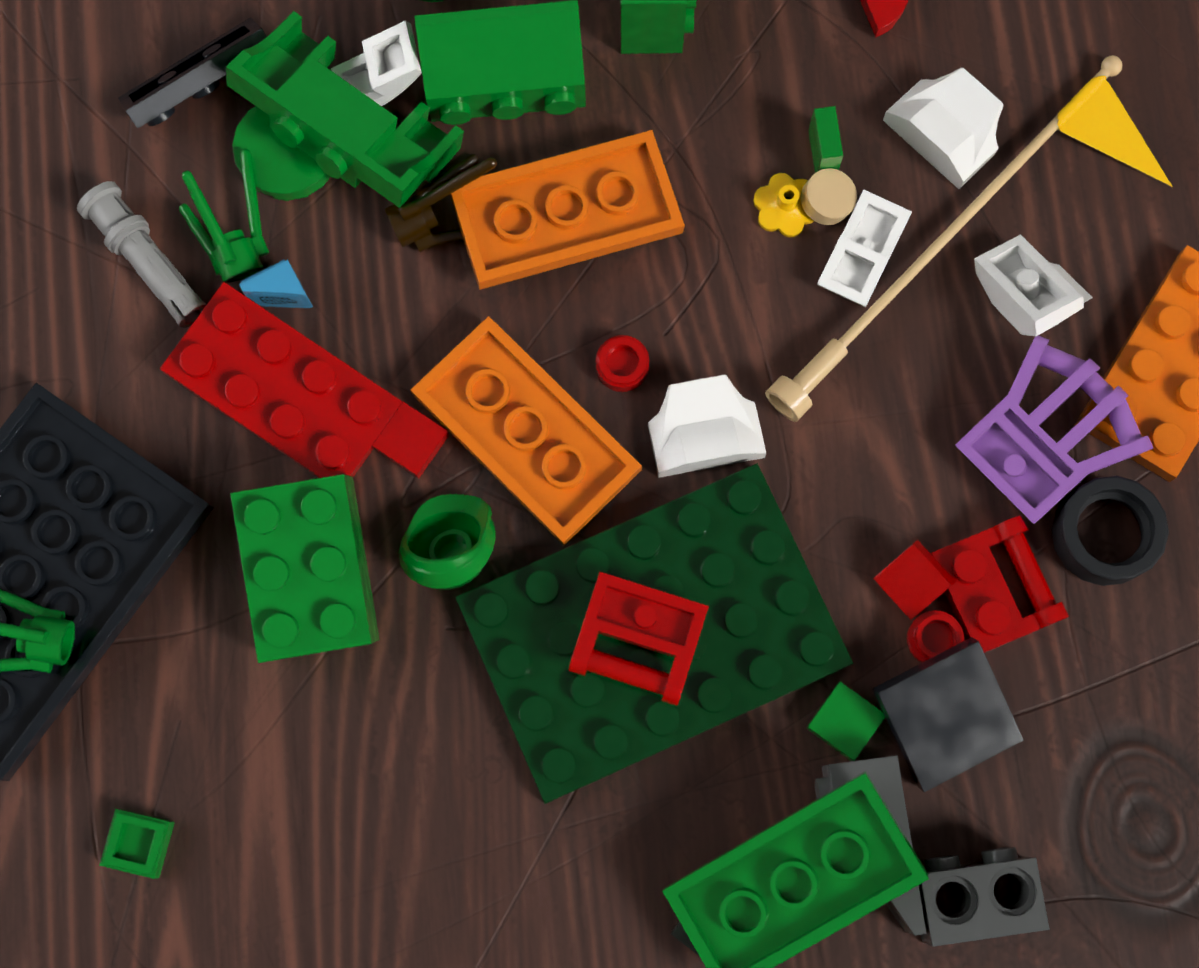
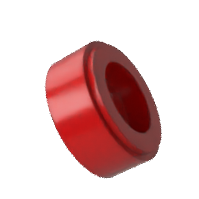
[596,335,650,392]

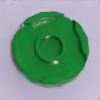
[232,106,330,201]

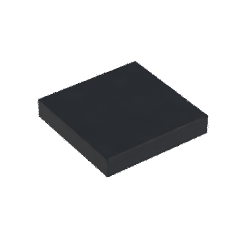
[872,637,1023,792]

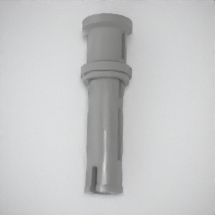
[77,181,206,328]

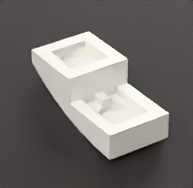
[331,20,422,106]
[817,190,912,307]

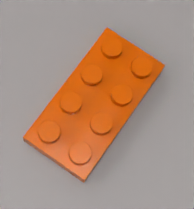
[450,130,685,290]
[1075,245,1199,482]
[410,316,642,546]

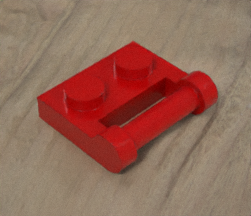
[930,515,1069,653]
[568,572,709,706]

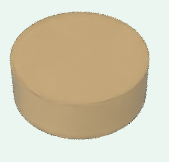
[801,168,857,225]

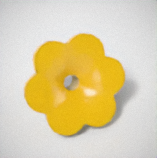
[753,173,814,237]

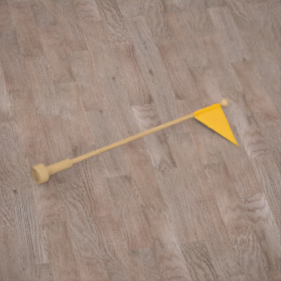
[765,55,1173,422]

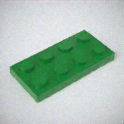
[662,771,929,968]

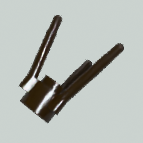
[385,154,497,252]

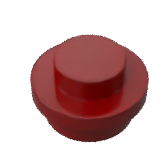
[907,610,964,663]

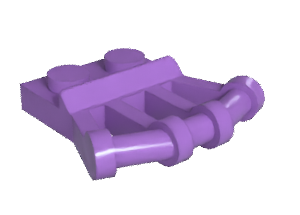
[955,335,1154,524]

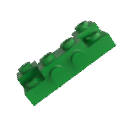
[226,11,464,208]

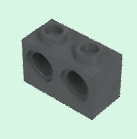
[919,847,1050,947]

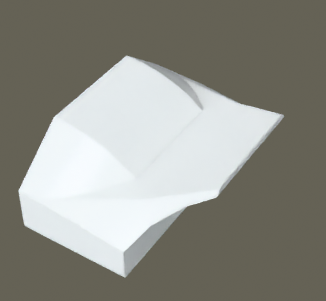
[883,67,1004,189]
[974,234,1093,336]
[648,374,766,478]

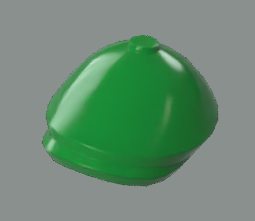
[399,494,496,589]

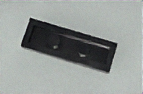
[118,17,267,129]

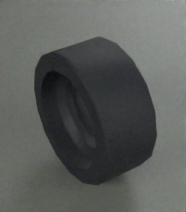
[1052,476,1169,586]

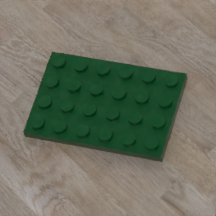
[455,463,853,804]

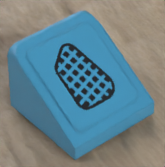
[239,259,313,308]

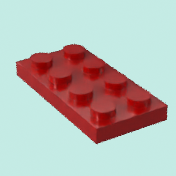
[160,282,403,478]

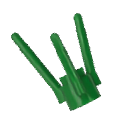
[179,149,269,284]
[0,589,75,673]

